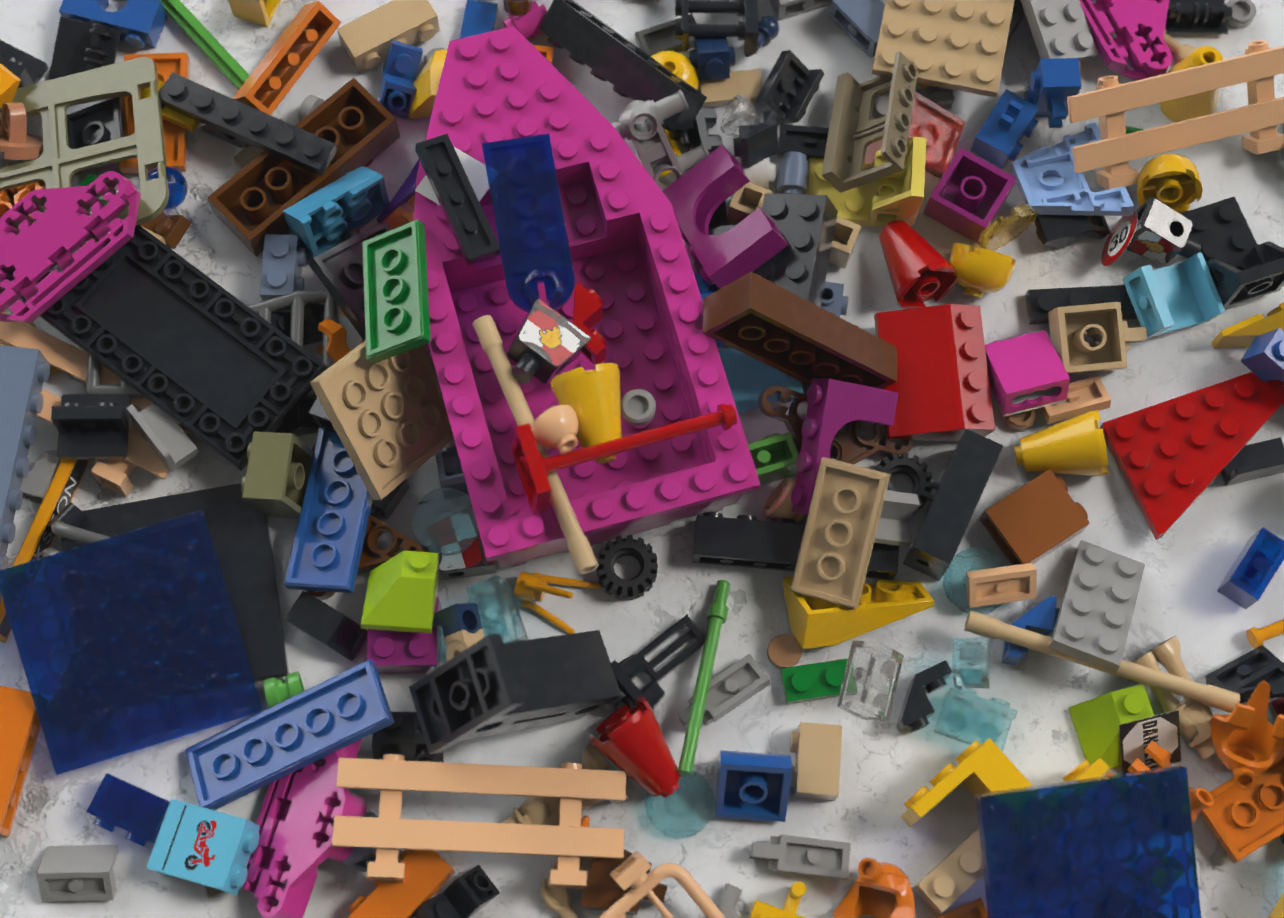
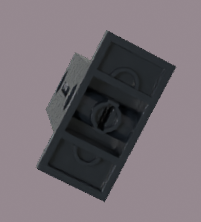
[409,630,622,755]

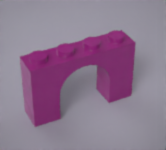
[662,145,788,288]
[791,379,898,515]

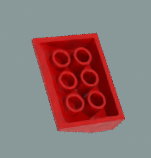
[874,304,995,442]

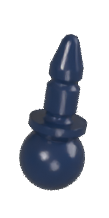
[745,16,780,57]

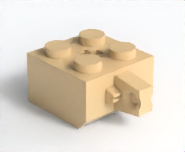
[1048,302,1147,375]

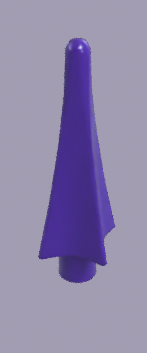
[377,159,420,223]

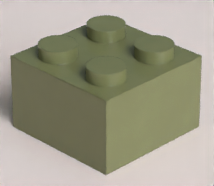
[241,432,314,518]

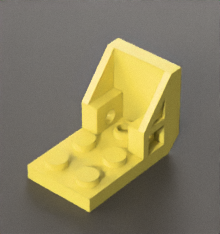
[807,137,926,227]

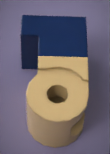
[433,603,484,661]

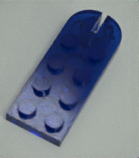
[482,134,575,313]

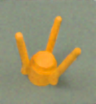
[514,571,601,634]

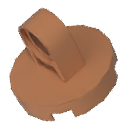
[0,102,43,160]

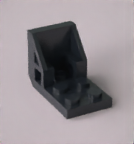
[1180,196,1284,308]

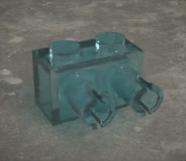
[466,575,528,643]

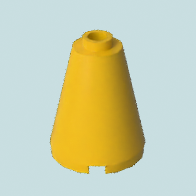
[1159,46,1223,122]
[551,363,621,465]
[1014,410,1109,476]

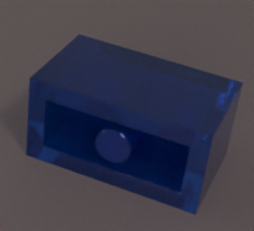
[1217,527,1284,610]
[86,773,170,847]

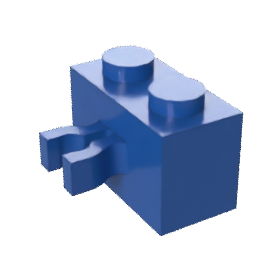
[1024,58,1082,128]
[970,89,1039,170]

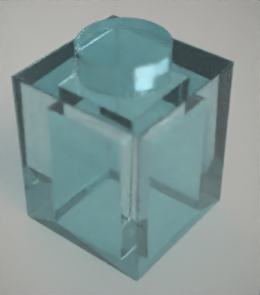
[952,638,990,688]

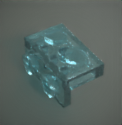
[934,686,1018,752]

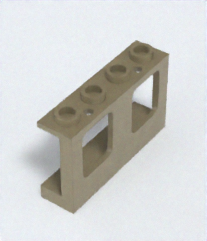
[821,51,918,193]

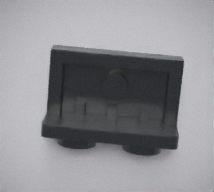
[755,50,825,124]
[371,712,444,762]

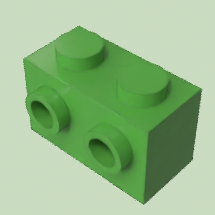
[748,432,799,485]

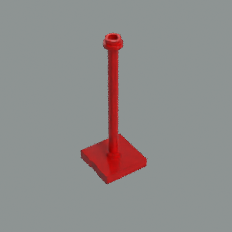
[511,403,737,515]

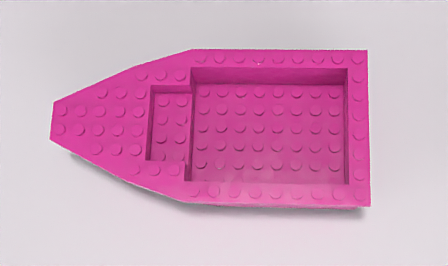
[413,26,761,568]

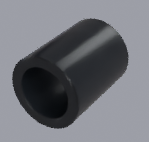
[48,502,88,540]

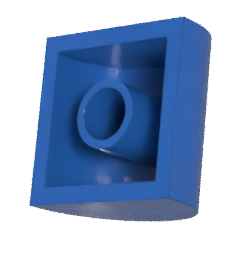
[715,750,792,822]

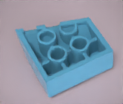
[282,166,389,259]

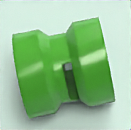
[264,671,305,708]

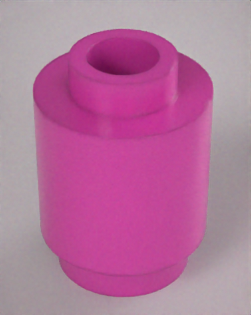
[503,1,548,40]

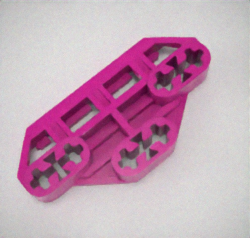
[1079,0,1173,81]
[0,171,141,324]
[243,739,367,918]

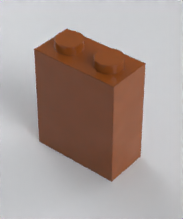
[979,469,1090,565]

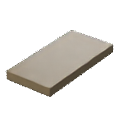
[790,457,891,609]

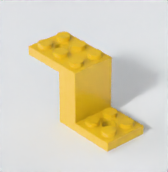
[901,738,1110,846]

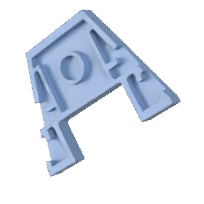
[1012,122,1134,216]

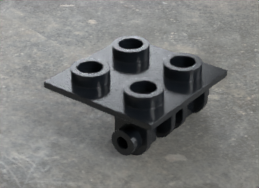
[1166,0,1233,34]
[49,16,121,79]

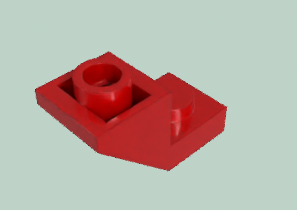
[573,282,606,366]

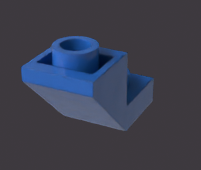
[378,40,423,119]
[1001,596,1060,665]

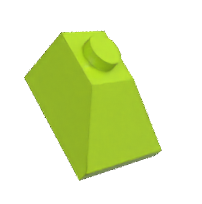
[361,551,439,633]
[1068,684,1154,770]

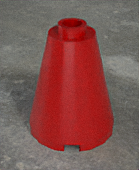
[879,220,957,309]
[589,697,681,798]

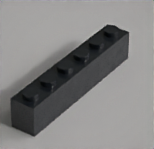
[538,0,707,132]
[692,512,899,580]

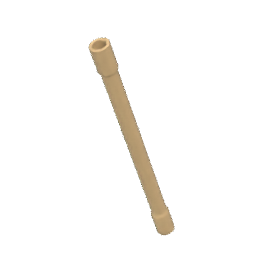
[472,315,599,575]
[964,611,1240,713]

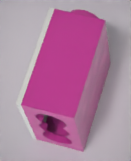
[985,330,1070,417]

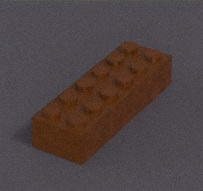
[207,78,400,257]
[703,272,897,389]

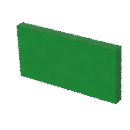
[362,219,431,364]

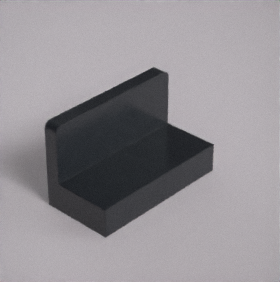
[1221,437,1284,486]

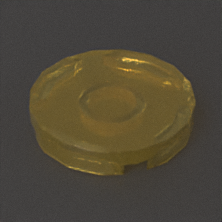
[978,204,1037,251]

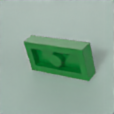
[780,658,855,705]

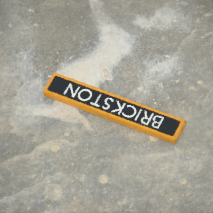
[0,459,91,643]

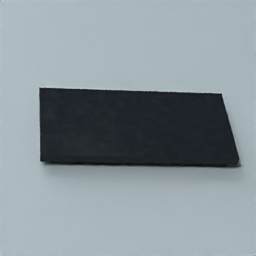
[39,225,328,471]

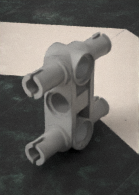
[611,89,709,191]

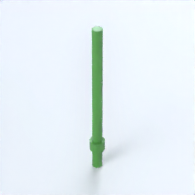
[678,580,730,776]

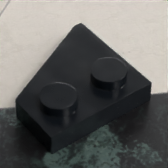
[1205,645,1284,703]

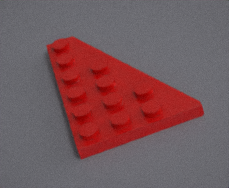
[1100,372,1284,540]

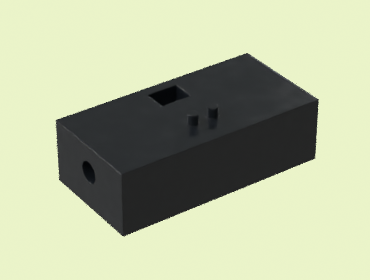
[903,429,1004,581]

